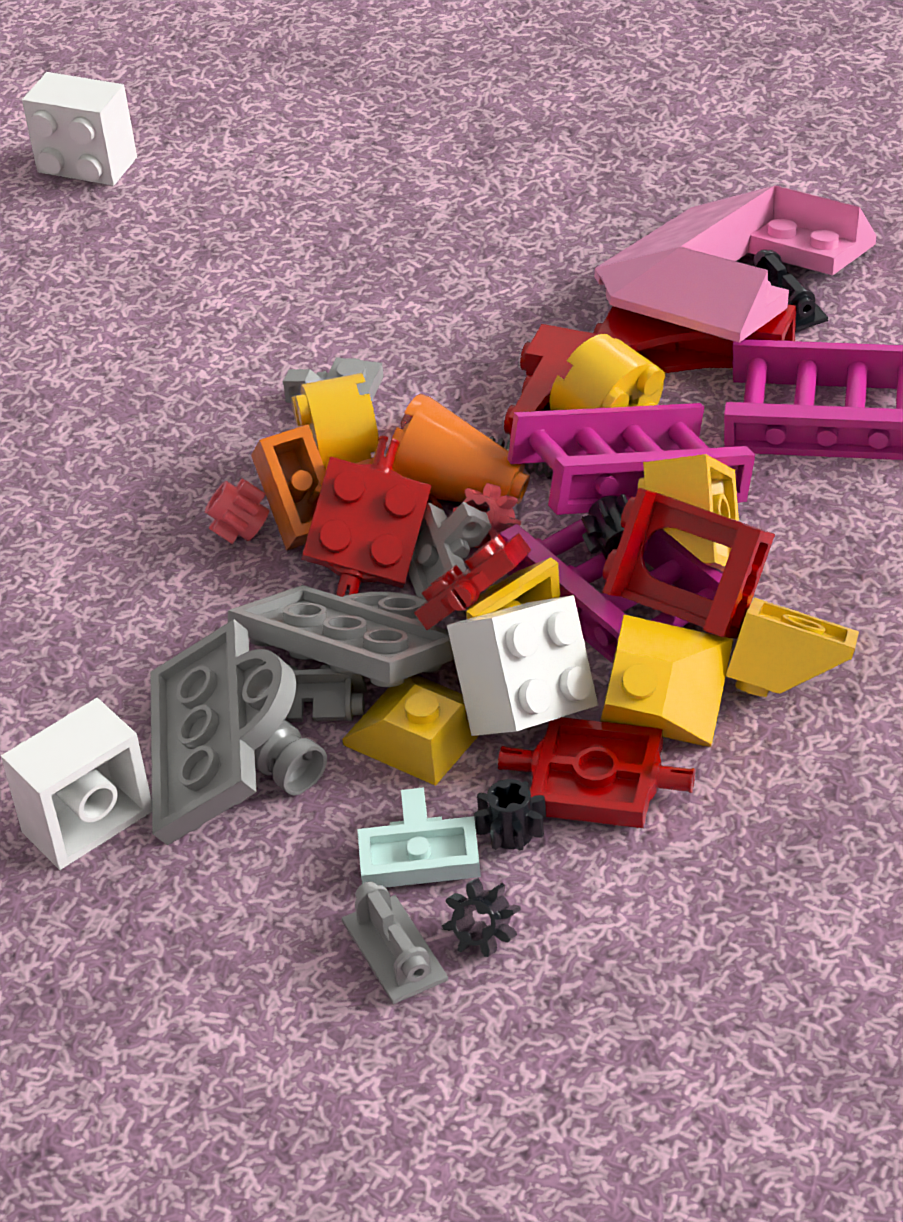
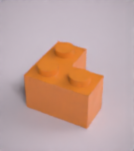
[251,424,374,551]

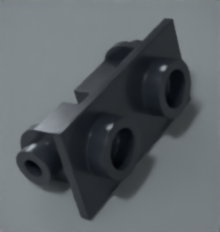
[754,250,828,332]

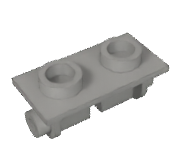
[285,664,367,722]
[342,882,448,1005]

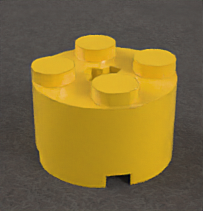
[549,334,665,411]
[291,373,379,470]

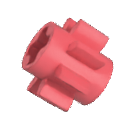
[205,478,269,544]
[453,483,521,548]

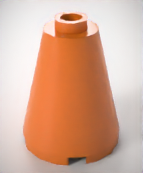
[385,393,530,504]

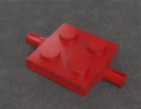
[301,436,432,597]
[414,533,531,630]
[498,717,695,828]

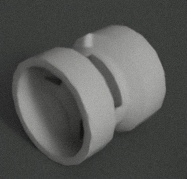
[254,720,327,796]

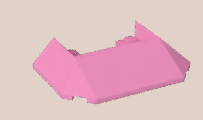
[594,185,876,343]

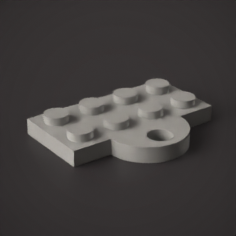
[228,585,454,687]
[150,619,296,845]

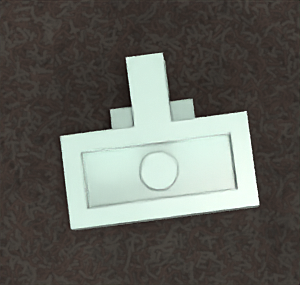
[357,787,481,888]

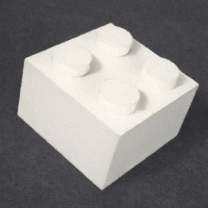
[22,72,137,186]
[447,595,598,736]
[1,698,152,870]

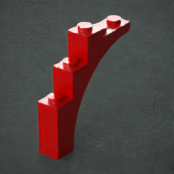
[504,305,796,438]

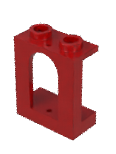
[602,488,775,639]

